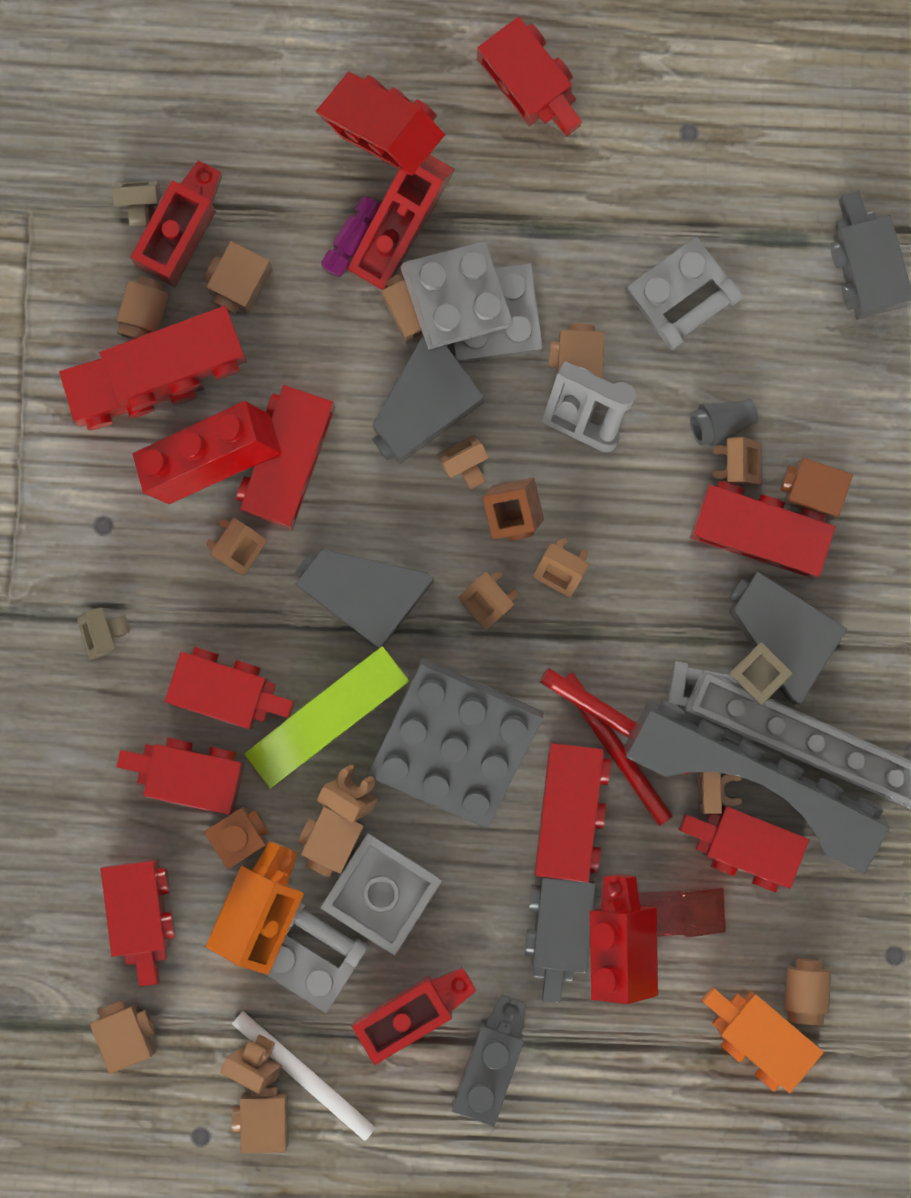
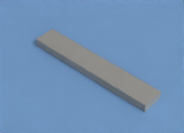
[685,670,911,810]

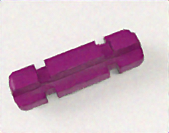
[321,195,380,277]

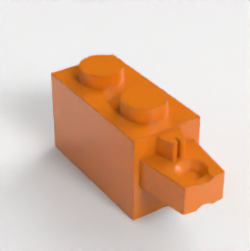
[205,841,304,975]
[701,987,824,1093]

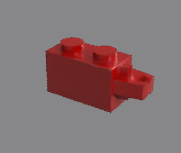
[477,16,582,137]
[130,161,222,287]
[164,647,295,729]
[117,737,245,815]
[678,805,810,893]
[100,859,175,987]
[589,874,658,1004]
[352,967,476,1066]

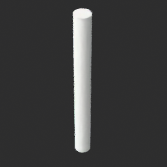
[232,1011,376,1141]

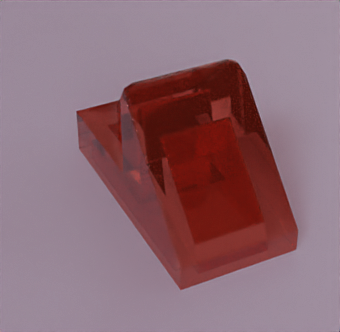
[638,888,726,937]

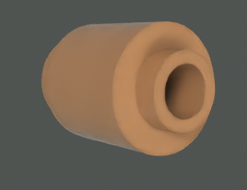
[116,276,170,339]
[784,958,831,1025]

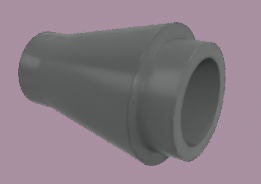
[690,399,758,446]

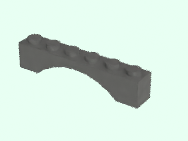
[624,700,890,874]

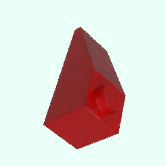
[347,154,455,290]

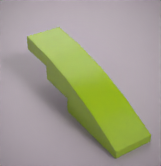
[244,646,410,789]

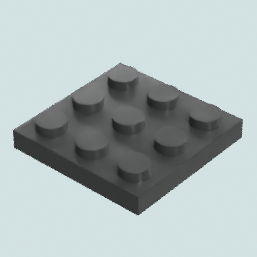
[367,658,544,829]

